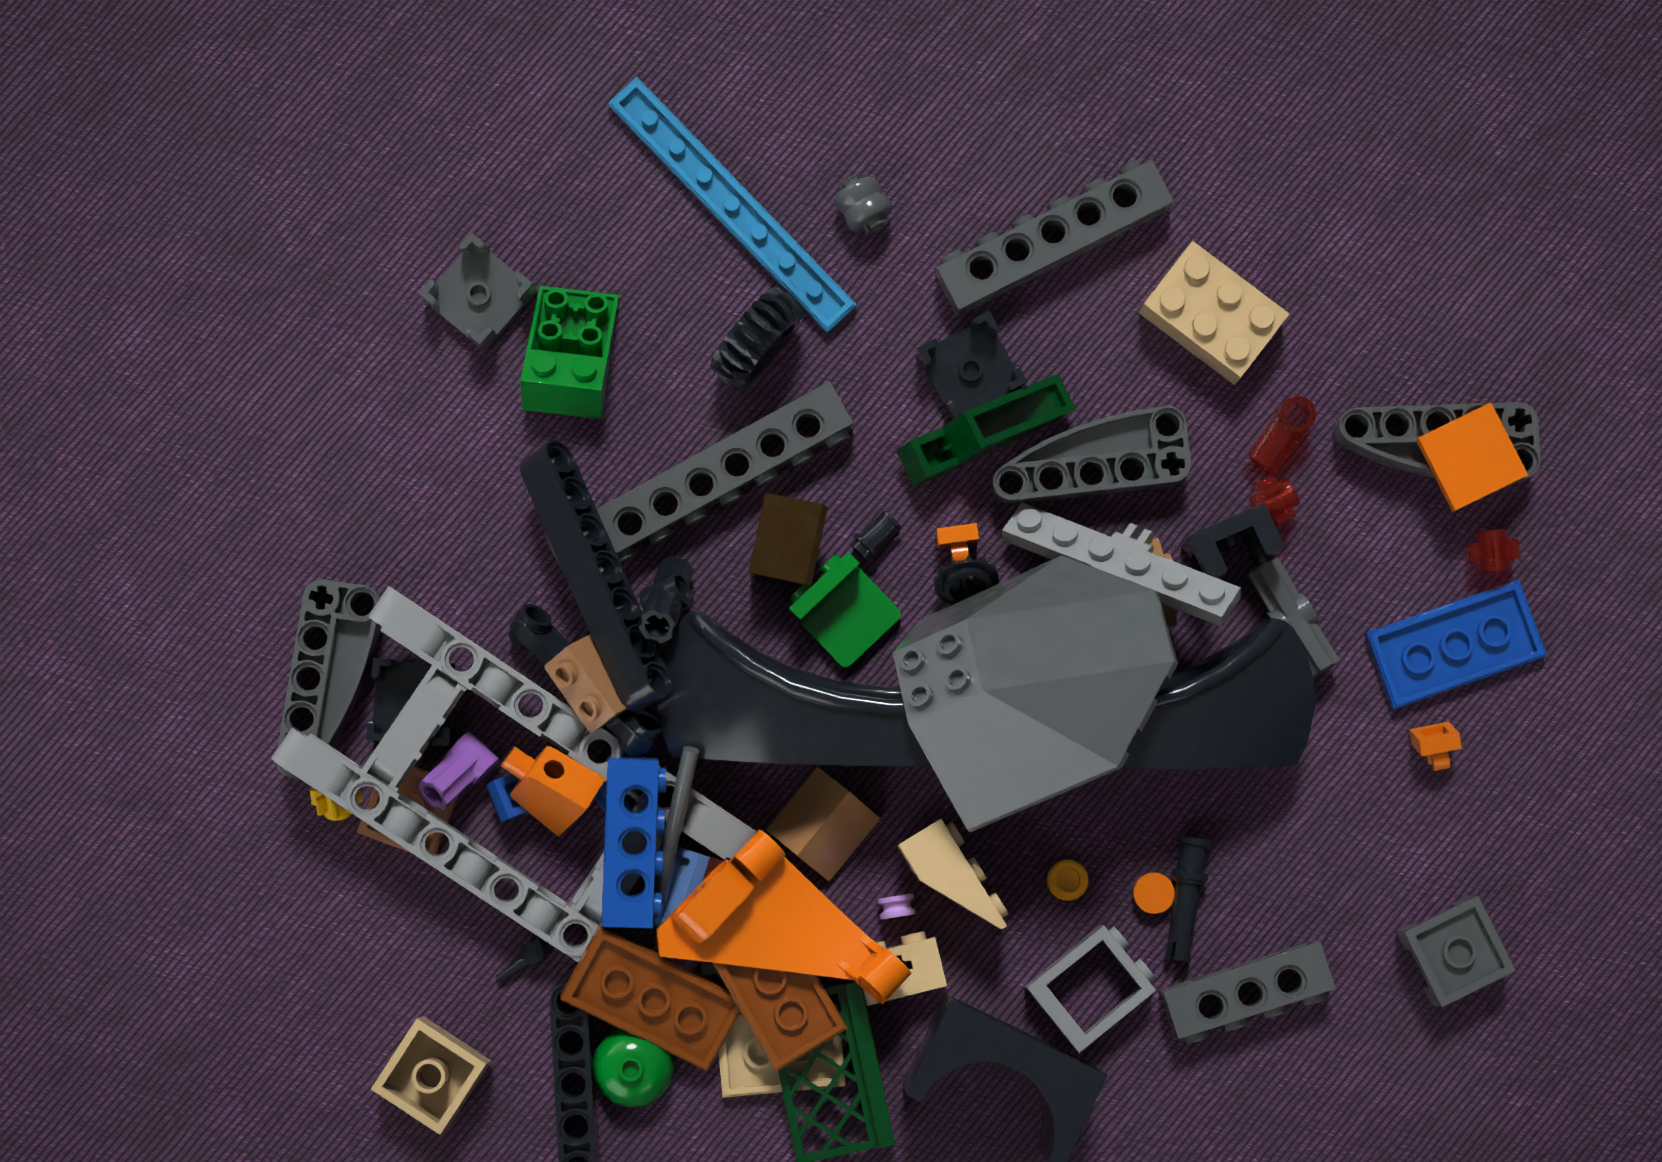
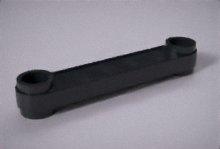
[508,604,662,758]

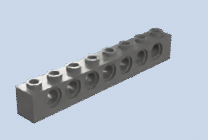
[544,381,853,573]

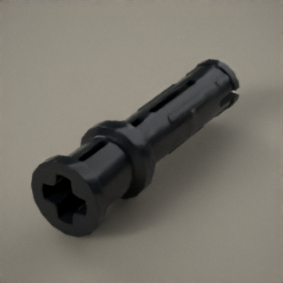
[1164,835,1214,962]

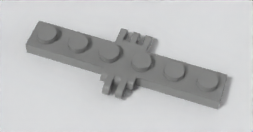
[1002,502,1241,627]

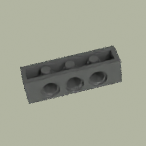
[1159,940,1336,1044]

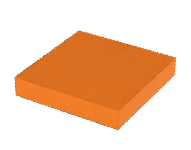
[1416,402,1528,512]

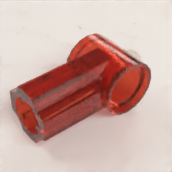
[1246,396,1316,476]

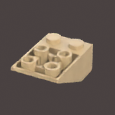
[897,819,1008,929]

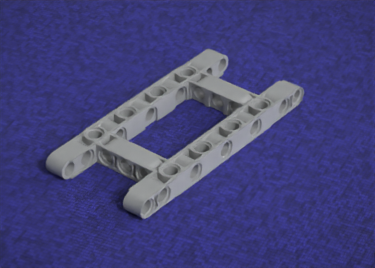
[271,586,757,962]

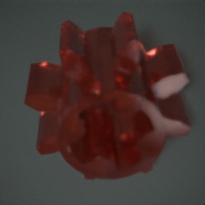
[1249,474,1300,527]
[1467,529,1521,574]

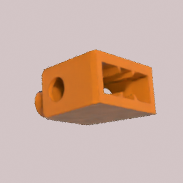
[501,746,605,837]

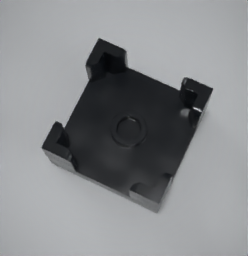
[916,311,1027,421]
[1181,503,1285,578]
[366,658,461,747]

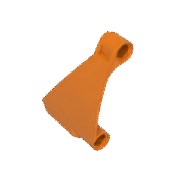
[656,829,912,1004]

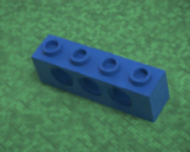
[601,757,666,928]

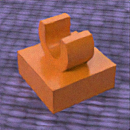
[935,523,979,561]
[1409,722,1462,771]

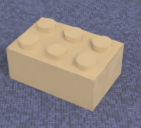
[1139,241,1289,385]

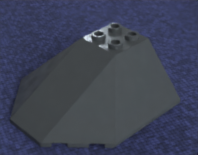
[892,555,1178,832]

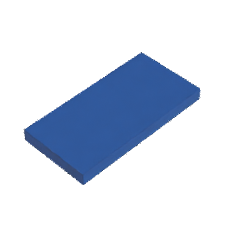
[1364,580,1547,710]

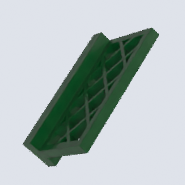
[778,980,896,1162]

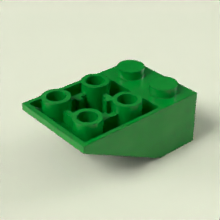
[520,286,619,419]

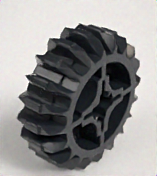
[711,287,803,389]

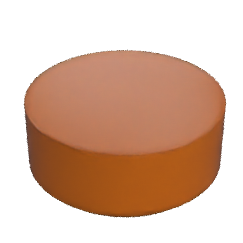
[1132,873,1175,914]

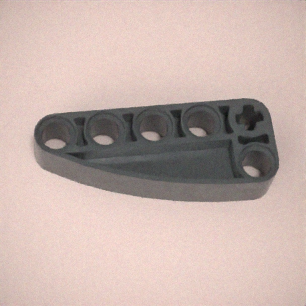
[1333,402,1541,484]
[991,406,1191,505]
[276,579,382,779]

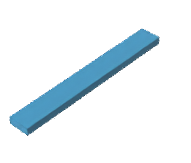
[608,77,857,334]

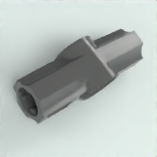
[1246,557,1340,678]

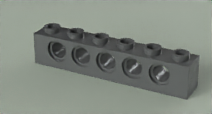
[935,159,1174,317]

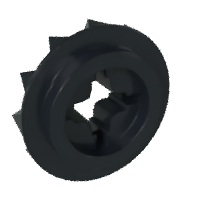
[933,554,999,605]

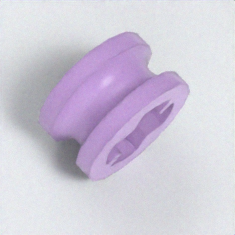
[877,893,916,919]

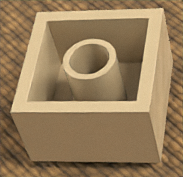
[371,1016,492,1135]

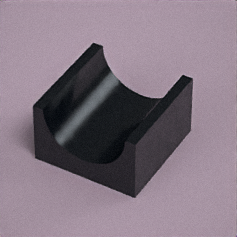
[902,993,1107,1162]

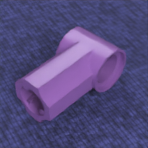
[418,731,499,810]

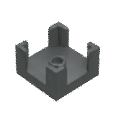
[418,232,537,353]
[1395,895,1516,1007]

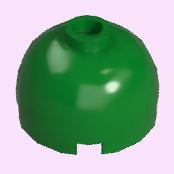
[592,1028,675,1108]

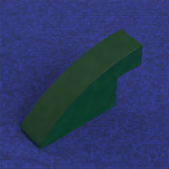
[896,373,1076,487]

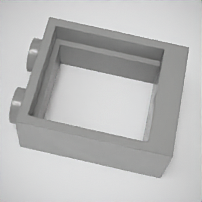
[1025,925,1156,1053]

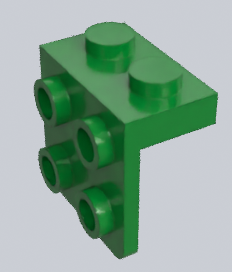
[789,552,901,668]

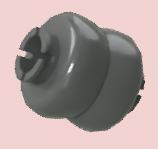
[834,173,893,235]

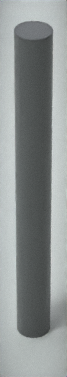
[654,746,700,904]

